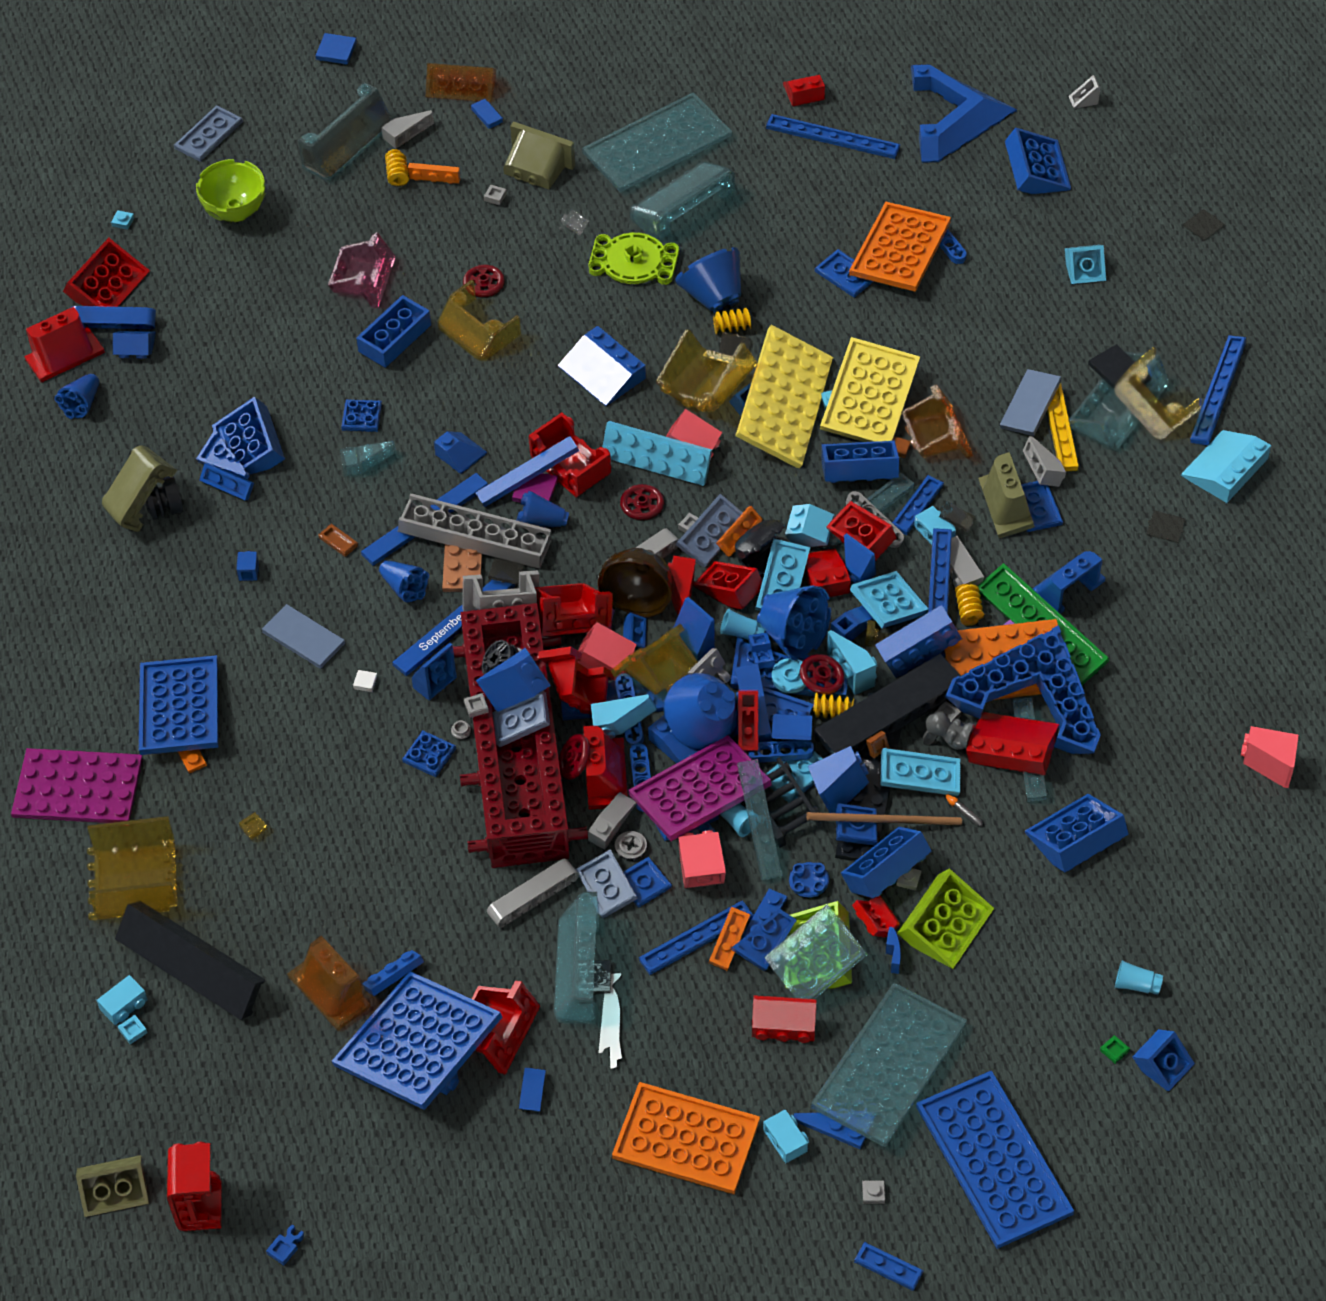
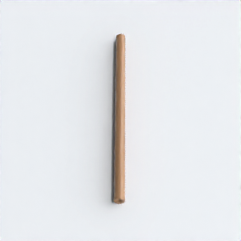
[806,812,962,825]

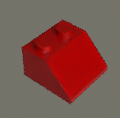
[783,75,825,106]

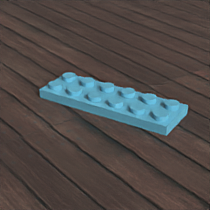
[602,421,712,486]

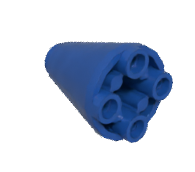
[55,374,99,419]
[516,491,569,527]
[379,561,429,602]

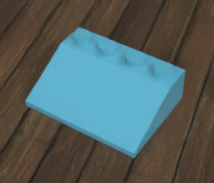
[1181,430,1271,503]

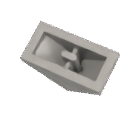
[1068,75,1100,109]

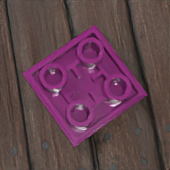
[512,473,558,503]

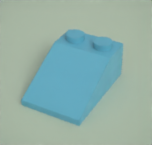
[827,630,877,695]
[591,694,657,739]

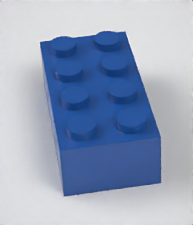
[356,295,431,368]
[822,440,899,483]
[875,605,962,678]
[841,827,931,898]

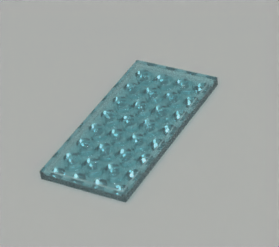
[582,92,732,193]
[811,983,967,1147]

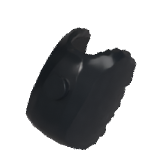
[735,519,788,576]

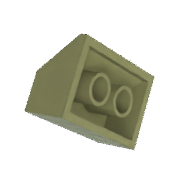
[76,1155,149,1217]

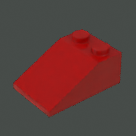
[826,501,896,561]
[804,548,851,597]
[668,555,696,615]
[693,561,762,609]

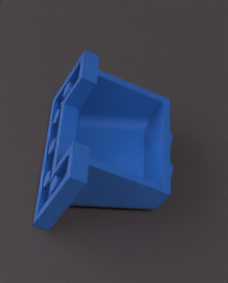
[1033,551,1105,614]

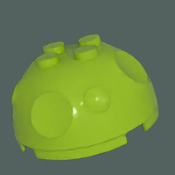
[196,159,266,222]

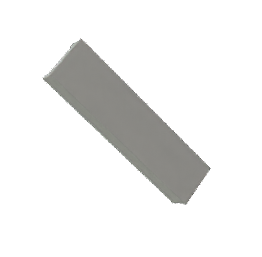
[398,493,551,569]

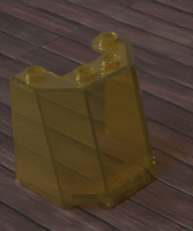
[656,329,757,412]

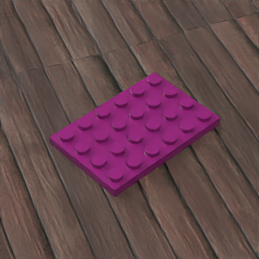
[629,735,772,841]
[11,748,143,824]

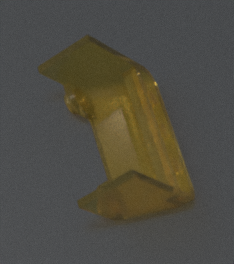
[437,280,521,361]
[1115,347,1202,439]

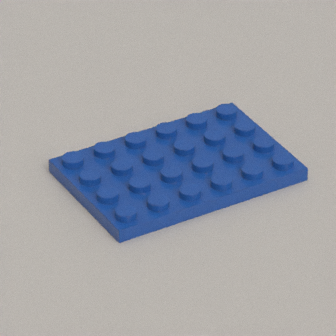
[139,655,219,755]

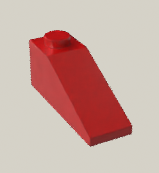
[738,690,758,750]

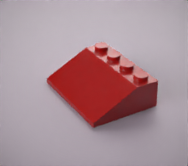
[63,237,150,307]
[966,712,1060,775]

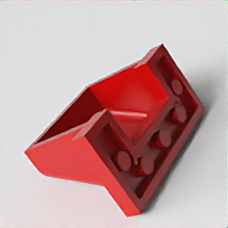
[24,307,105,382]
[535,583,613,636]
[538,646,615,715]
[583,726,628,810]
[472,981,540,1074]

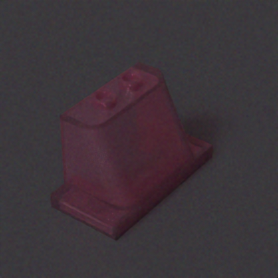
[328,233,396,308]

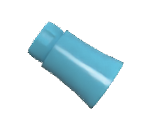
[720,609,765,640]
[720,803,759,837]
[1115,960,1163,995]

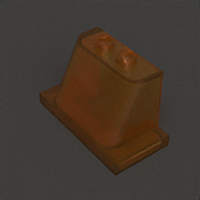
[902,384,973,458]
[287,936,370,1031]

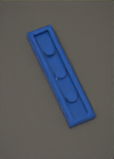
[892,475,944,535]

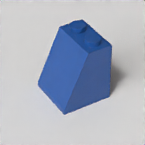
[808,746,869,813]

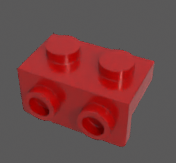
[852,896,900,937]

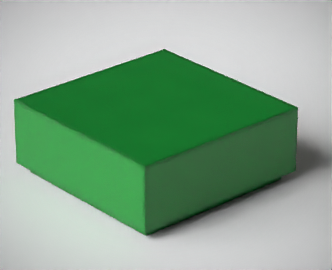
[1100,1035,1130,1064]

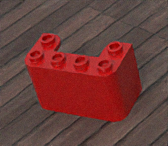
[529,412,612,497]
[167,1142,222,1231]

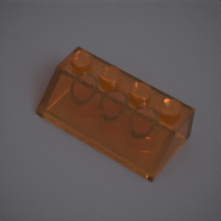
[425,63,496,102]

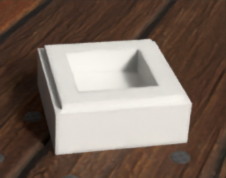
[353,670,377,692]

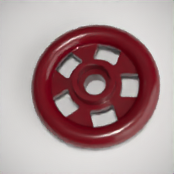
[463,265,505,297]
[620,484,664,520]
[800,654,845,695]
[559,734,590,780]

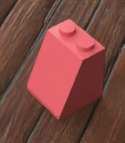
[666,409,722,460]
[578,622,637,681]
[1241,726,1299,788]
[678,830,726,888]

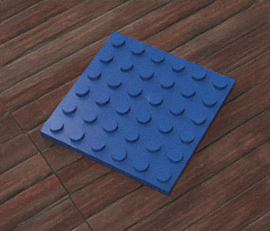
[332,971,503,1110]

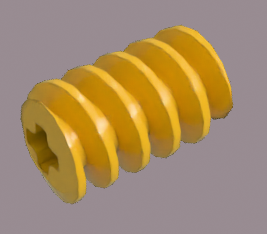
[385,149,409,186]
[713,308,751,334]
[955,584,984,626]
[813,693,854,719]

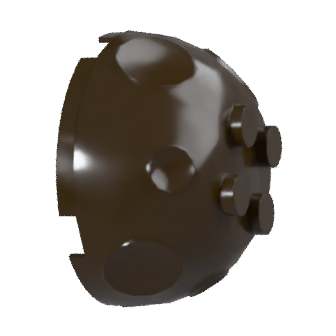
[597,548,673,618]

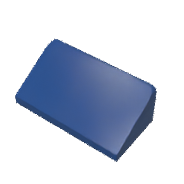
[623,613,647,650]

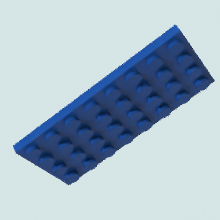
[916,1070,1074,1249]

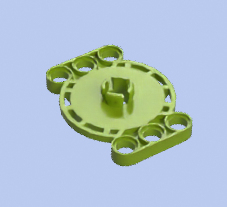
[589,233,679,285]

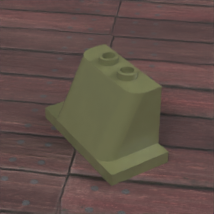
[503,121,575,189]
[978,452,1035,538]

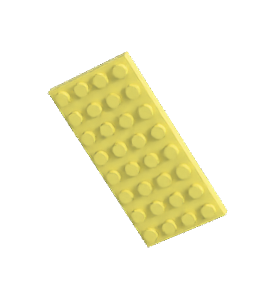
[736,325,833,468]

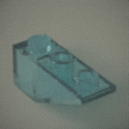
[340,441,396,477]

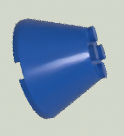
[675,247,741,314]
[757,585,831,660]
[664,673,738,750]

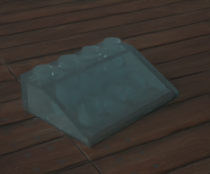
[764,904,868,999]

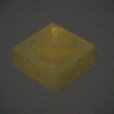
[864,620,878,647]
[239,812,267,840]

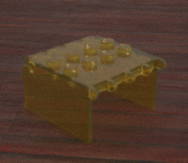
[87,816,178,920]

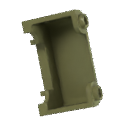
[102,445,177,532]

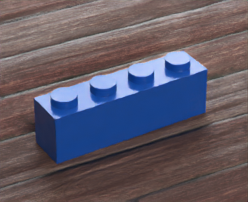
[732,663,772,742]

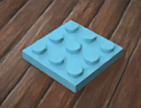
[850,571,928,628]

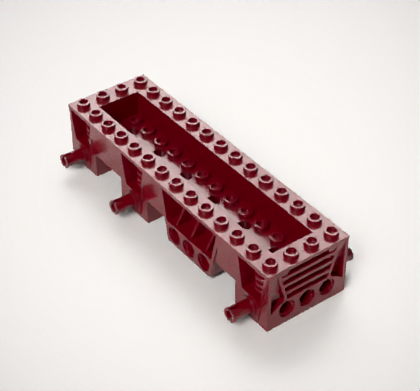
[453,603,588,868]

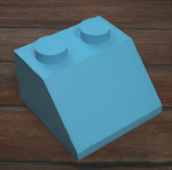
[1065,245,1106,284]
[785,504,835,547]

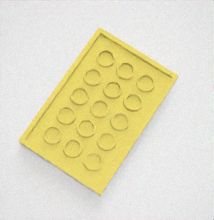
[820,337,920,442]

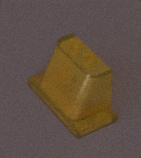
[611,624,698,695]

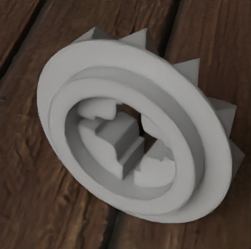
[615,831,647,860]

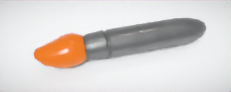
[946,794,983,826]

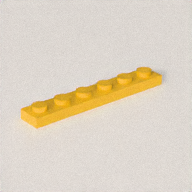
[1047,383,1078,471]

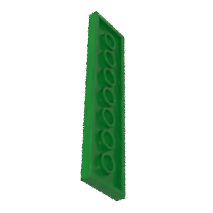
[978,563,1109,685]

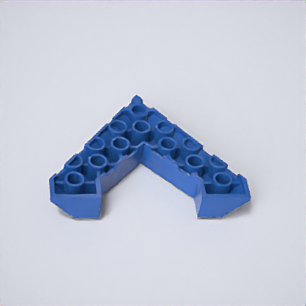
[911,65,1017,163]
[945,625,1101,754]

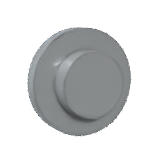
[451,720,471,739]

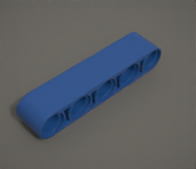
[70,306,156,329]

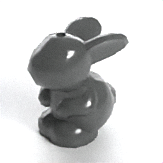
[923,712,975,750]

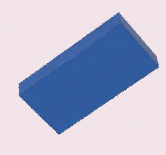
[471,99,503,129]

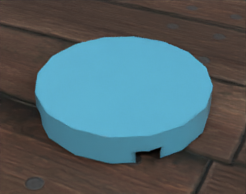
[772,658,810,693]

